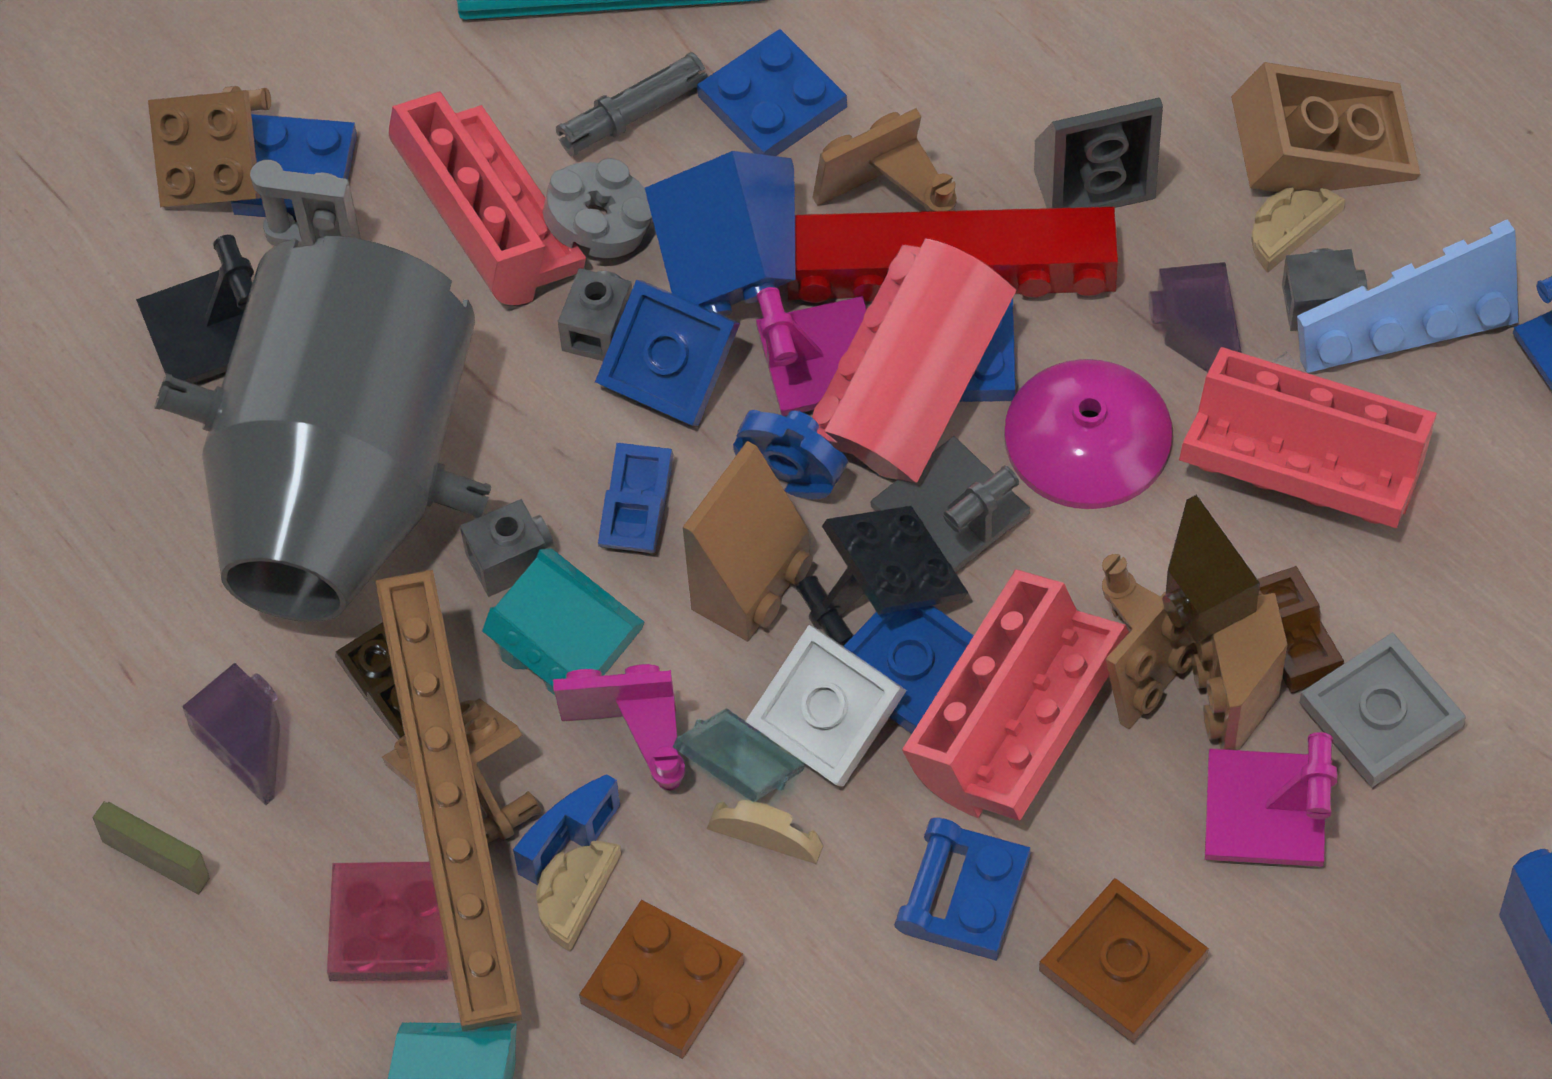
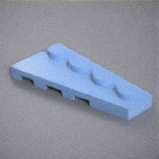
[1297,219,1519,373]

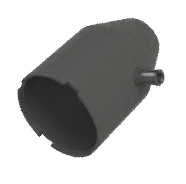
[154,236,491,622]

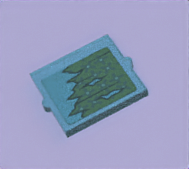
[673,708,806,802]

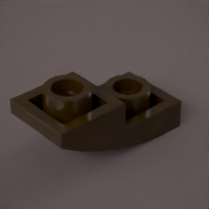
[335,622,404,740]

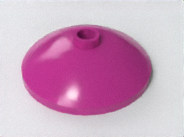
[1004,359,1172,509]

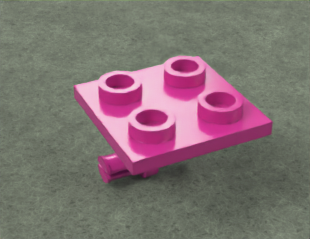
[756,287,867,416]
[553,664,685,791]
[1205,732,1337,867]

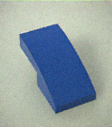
[598,443,674,553]
[513,774,620,885]

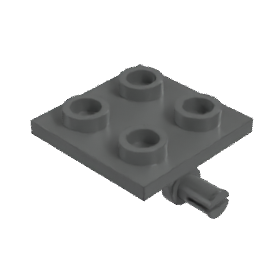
[870,436,1030,572]

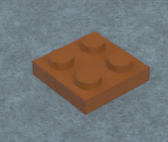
[1039,878,1209,1043]
[579,899,744,1059]

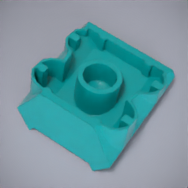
[482,548,645,695]
[388,1022,516,1079]

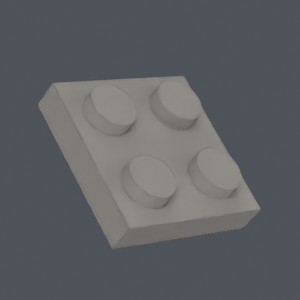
[1299,632,1466,787]

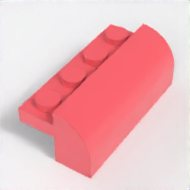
[389,91,586,305]
[812,238,1017,483]
[1179,347,1437,528]
[902,569,1129,821]

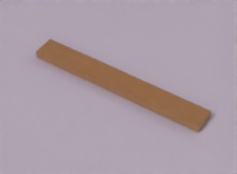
[375,570,522,1032]

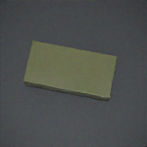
[92,801,210,895]

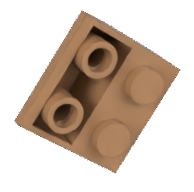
[1192,593,1287,750]

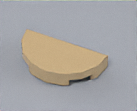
[1251,187,1345,273]
[707,800,823,864]
[536,840,622,952]

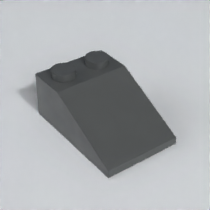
[1034,97,1163,208]

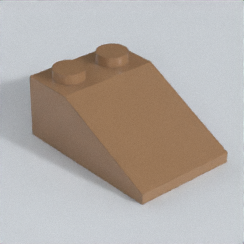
[1231,62,1421,192]
[683,441,813,642]

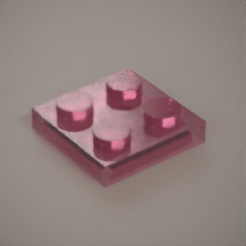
[327,862,449,981]

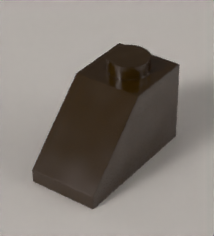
[1162,494,1260,643]

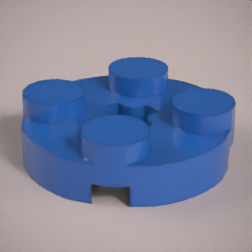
[733,410,848,499]

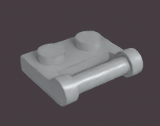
[250,160,361,247]

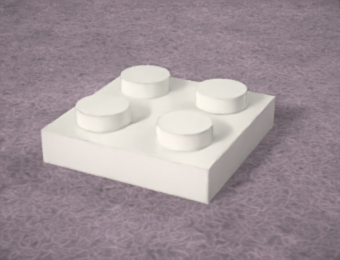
[745,625,907,787]

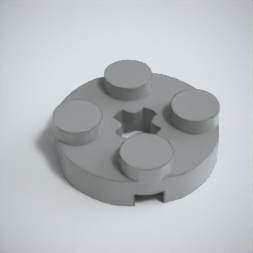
[543,158,652,258]

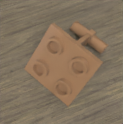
[148,86,271,207]
[812,108,957,211]
[1102,554,1197,729]
[382,698,541,844]

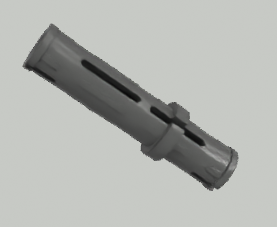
[556,52,708,156]

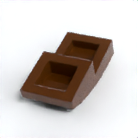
[1258,566,1344,693]

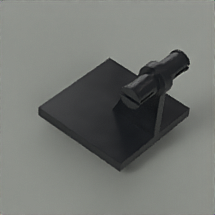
[136,234,254,383]
[796,506,968,646]

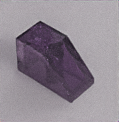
[1149,262,1242,373]
[182,663,280,805]

